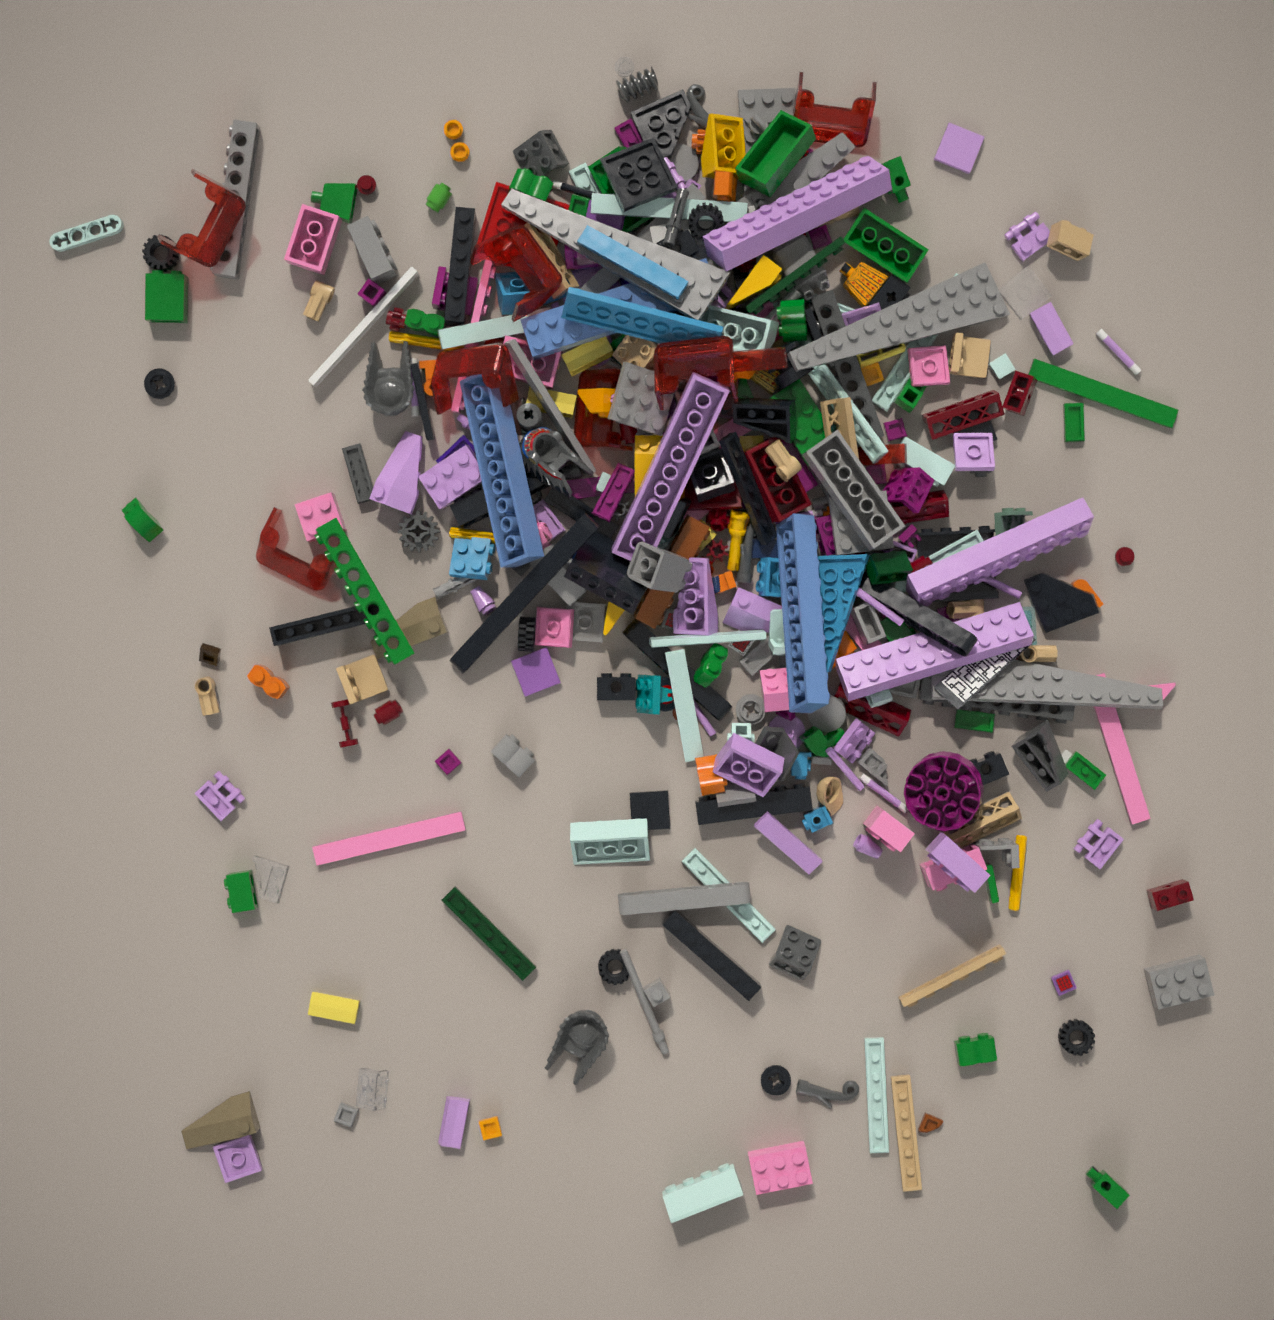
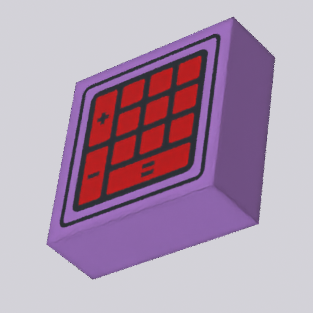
[1051,970,1077,996]

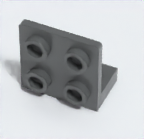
[513,130,570,176]
[755,726,799,781]
[769,925,821,980]

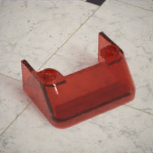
[793,72,877,148]
[157,168,246,267]
[470,225,562,322]
[654,336,739,411]
[431,343,519,415]
[574,369,633,451]
[256,507,342,591]

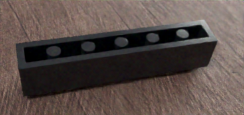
[444,207,476,327]
[450,469,564,529]
[269,600,385,646]
[695,783,813,825]
[662,910,761,1001]

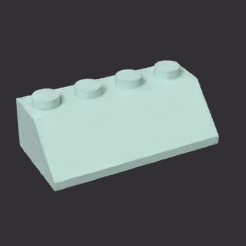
[700,305,779,359]
[570,819,650,865]
[662,1163,743,1223]

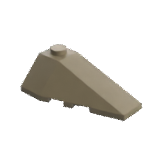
[370,597,449,659]
[181,1091,260,1149]

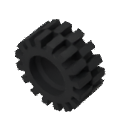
[688,203,724,241]
[142,234,180,272]
[518,616,536,652]
[598,949,631,985]
[1058,1019,1095,1056]

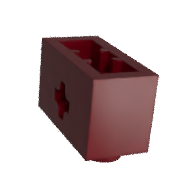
[1002,371,1038,416]
[1146,879,1194,911]

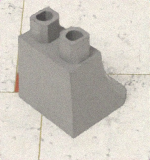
[772,234,830,301]
[627,542,693,593]

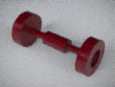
[331,699,359,748]

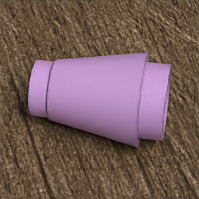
[470,586,496,616]
[853,834,883,859]

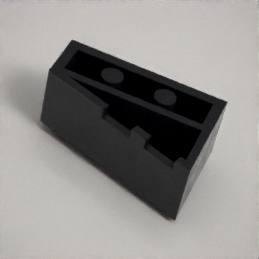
[733,398,796,444]

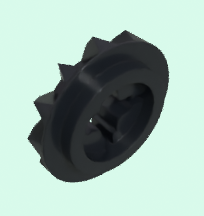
[144,368,176,399]
[761,1065,791,1096]

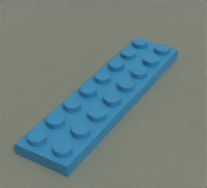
[561,287,723,357]

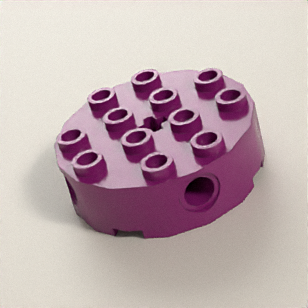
[904,751,984,831]

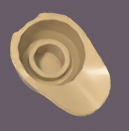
[816,777,843,816]

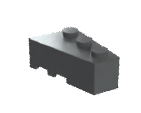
[1011,720,1069,792]

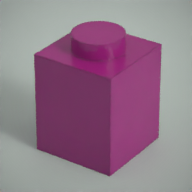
[357,278,387,307]

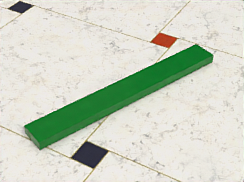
[1028,358,1179,429]

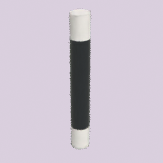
[553,180,600,199]

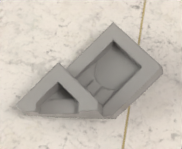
[857,747,888,786]

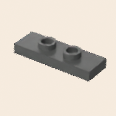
[342,443,373,504]

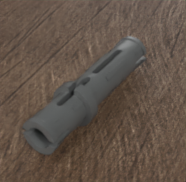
[663,188,689,248]

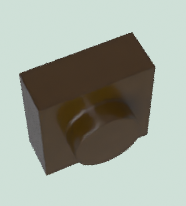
[199,643,221,666]

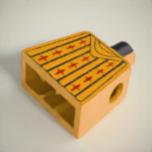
[839,262,888,307]

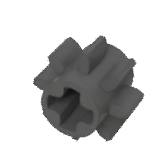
[614,499,629,521]

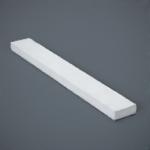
[308,267,419,387]

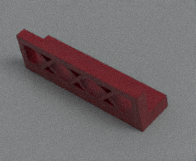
[922,390,1005,440]
[889,490,949,523]
[834,681,912,737]

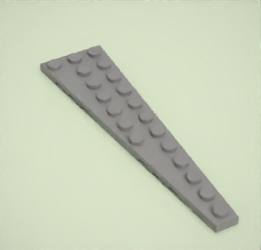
[501,189,730,320]

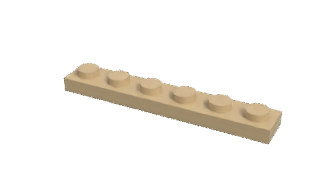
[898,944,1006,1007]
[890,1074,922,1192]

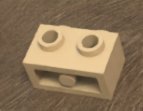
[1047,220,1094,261]

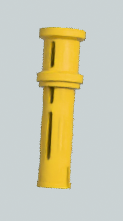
[727,511,748,571]

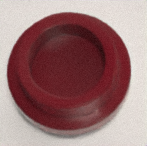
[357,175,376,195]
[1115,547,1135,566]

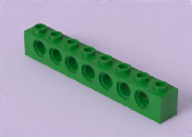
[314,518,414,665]

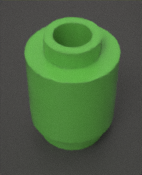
[425,182,452,213]

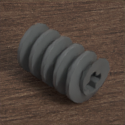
[616,66,658,102]
[517,403,543,432]

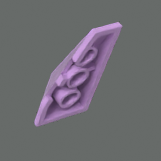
[369,431,423,515]
[673,558,718,635]
[723,587,782,633]

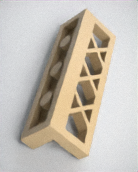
[516,223,579,299]
[820,397,859,459]
[943,792,1022,848]

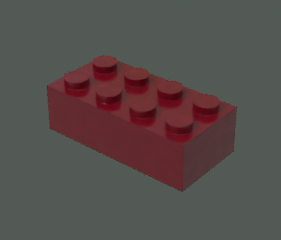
[744,436,812,523]

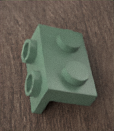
[994,508,1033,535]

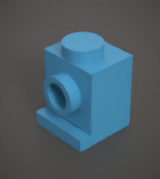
[790,752,811,779]
[802,805,833,833]

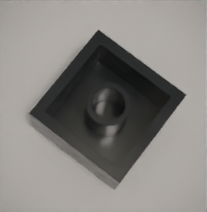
[690,448,735,503]

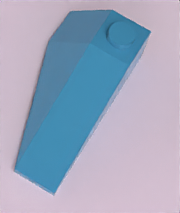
[495,272,578,315]

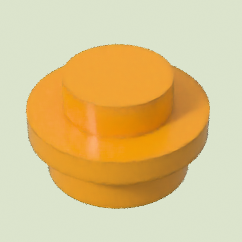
[444,120,463,140]
[450,142,470,162]

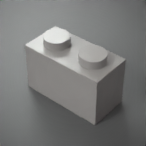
[850,602,886,645]

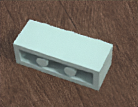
[892,437,955,487]

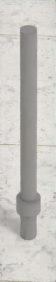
[620,949,669,1054]

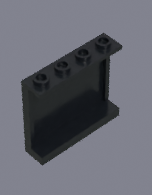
[916,526,999,602]
[564,531,647,614]

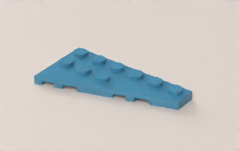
[817,554,870,672]

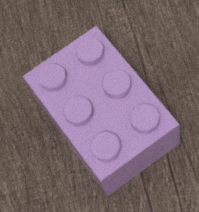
[418,445,482,509]
[713,733,784,797]
[925,832,991,893]

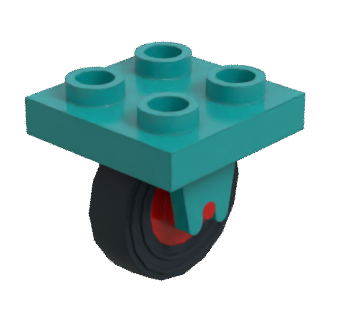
[635,674,675,715]

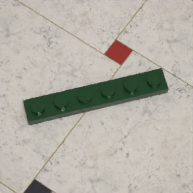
[745,236,845,315]
[441,886,537,981]

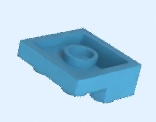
[449,537,495,580]
[756,557,781,598]

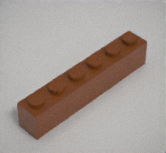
[633,514,710,629]

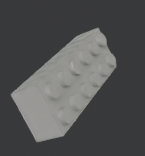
[802,430,905,551]

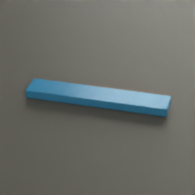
[577,225,689,300]

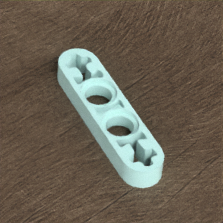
[49,215,124,252]

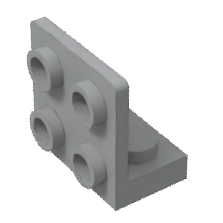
[974,838,1020,868]

